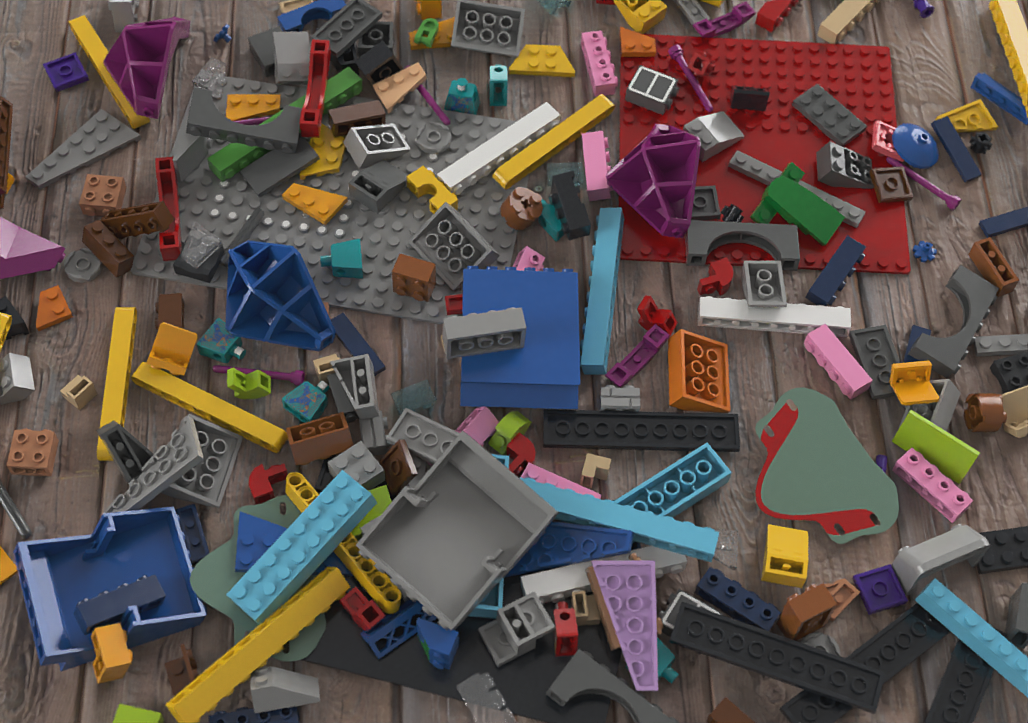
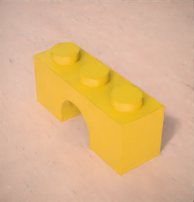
[406,165,458,214]

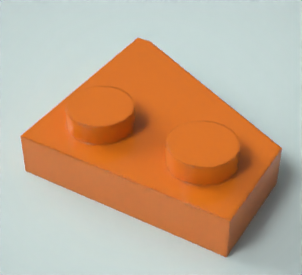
[619,27,656,57]
[36,285,73,332]

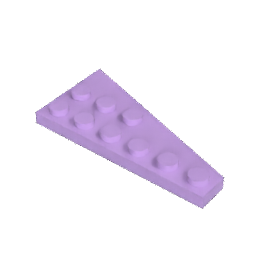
[591,560,658,691]

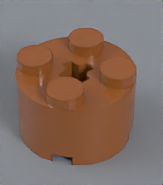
[500,187,543,230]
[964,393,1007,432]

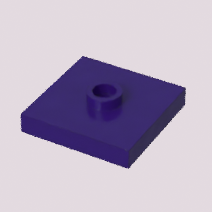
[43,52,89,92]
[852,564,908,615]

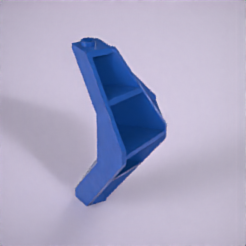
[225,240,336,352]

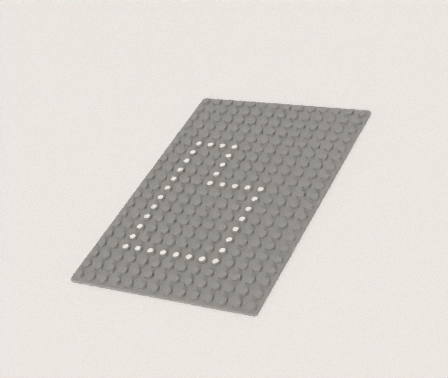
[131,73,529,325]

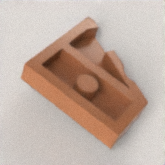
[803,578,860,622]

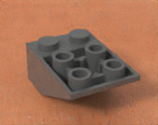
[816,141,874,189]
[348,160,408,214]

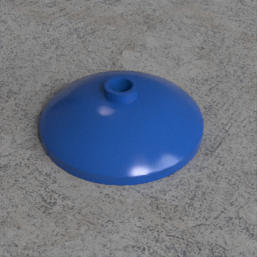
[892,123,939,169]

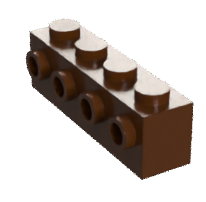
[100,201,174,239]

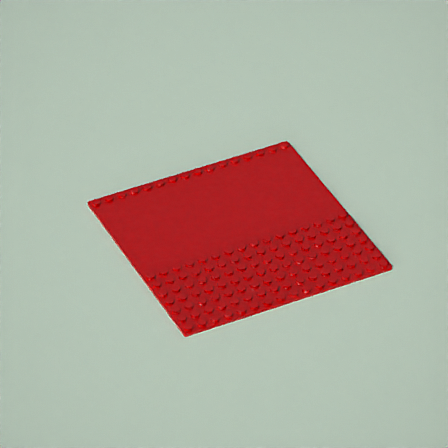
[619,34,911,275]

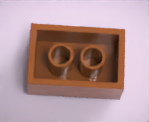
[286,412,353,466]
[777,583,837,641]

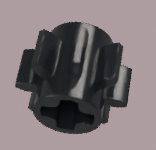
[969,132,993,154]
[720,203,744,222]

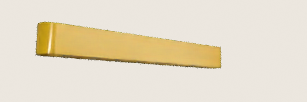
[68,15,150,129]
[492,94,616,190]
[97,307,137,461]
[131,362,288,453]
[285,472,401,614]

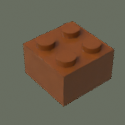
[392,254,436,302]

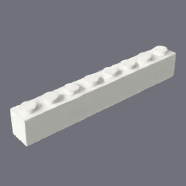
[437,102,560,195]
[698,296,851,337]
[520,546,687,605]

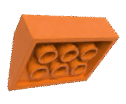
[668,329,730,413]

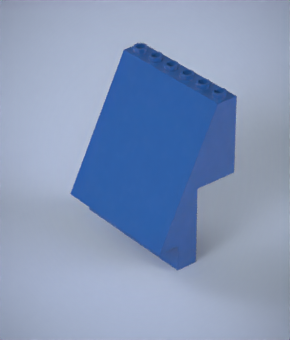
[460,266,580,409]
[13,506,207,671]

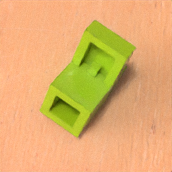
[227,368,271,400]
[488,411,532,455]

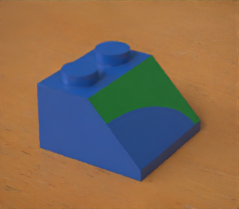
[417,618,459,669]

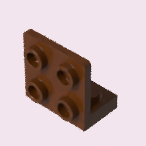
[164,644,199,697]

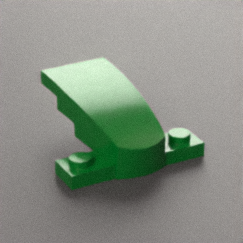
[750,162,845,246]

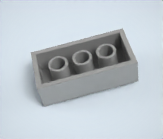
[442,307,526,359]

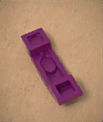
[693,1,756,38]
[605,324,670,388]

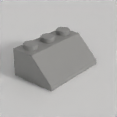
[899,379,961,431]

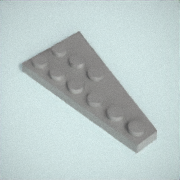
[25,109,141,190]
[103,415,204,513]

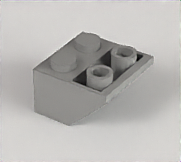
[0,353,35,405]

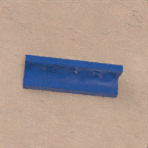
[971,73,1028,125]
[360,599,437,659]

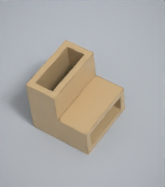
[313,354,339,384]
[60,375,97,411]
[580,453,611,488]
[571,591,600,626]

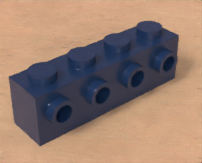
[805,235,866,306]
[694,567,781,632]
[73,575,166,636]
[208,706,300,723]

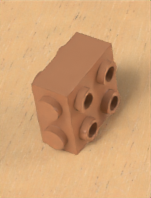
[79,174,127,216]
[7,428,59,476]

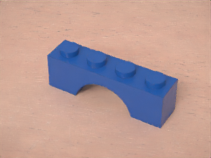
[277,0,346,32]

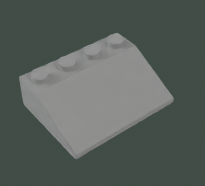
[451,0,525,58]
[408,202,500,291]
[161,413,243,508]

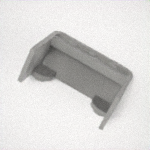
[891,524,991,596]

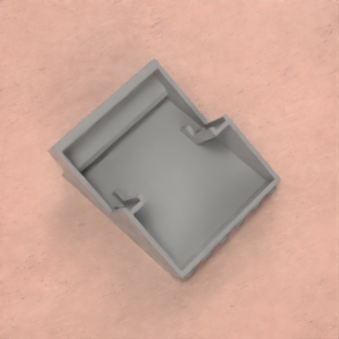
[356,431,559,630]

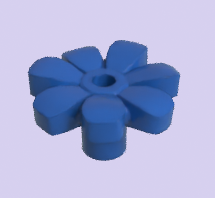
[214,24,232,43]
[913,241,937,263]

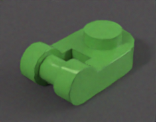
[414,18,439,48]

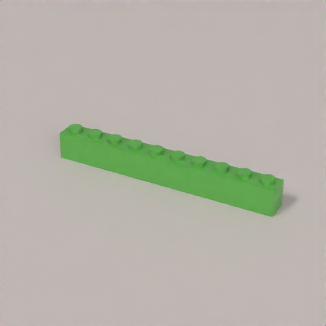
[207,67,363,182]

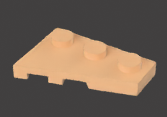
[372,62,427,114]

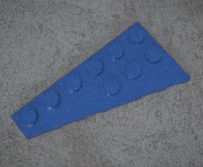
[235,511,356,576]
[504,522,634,577]

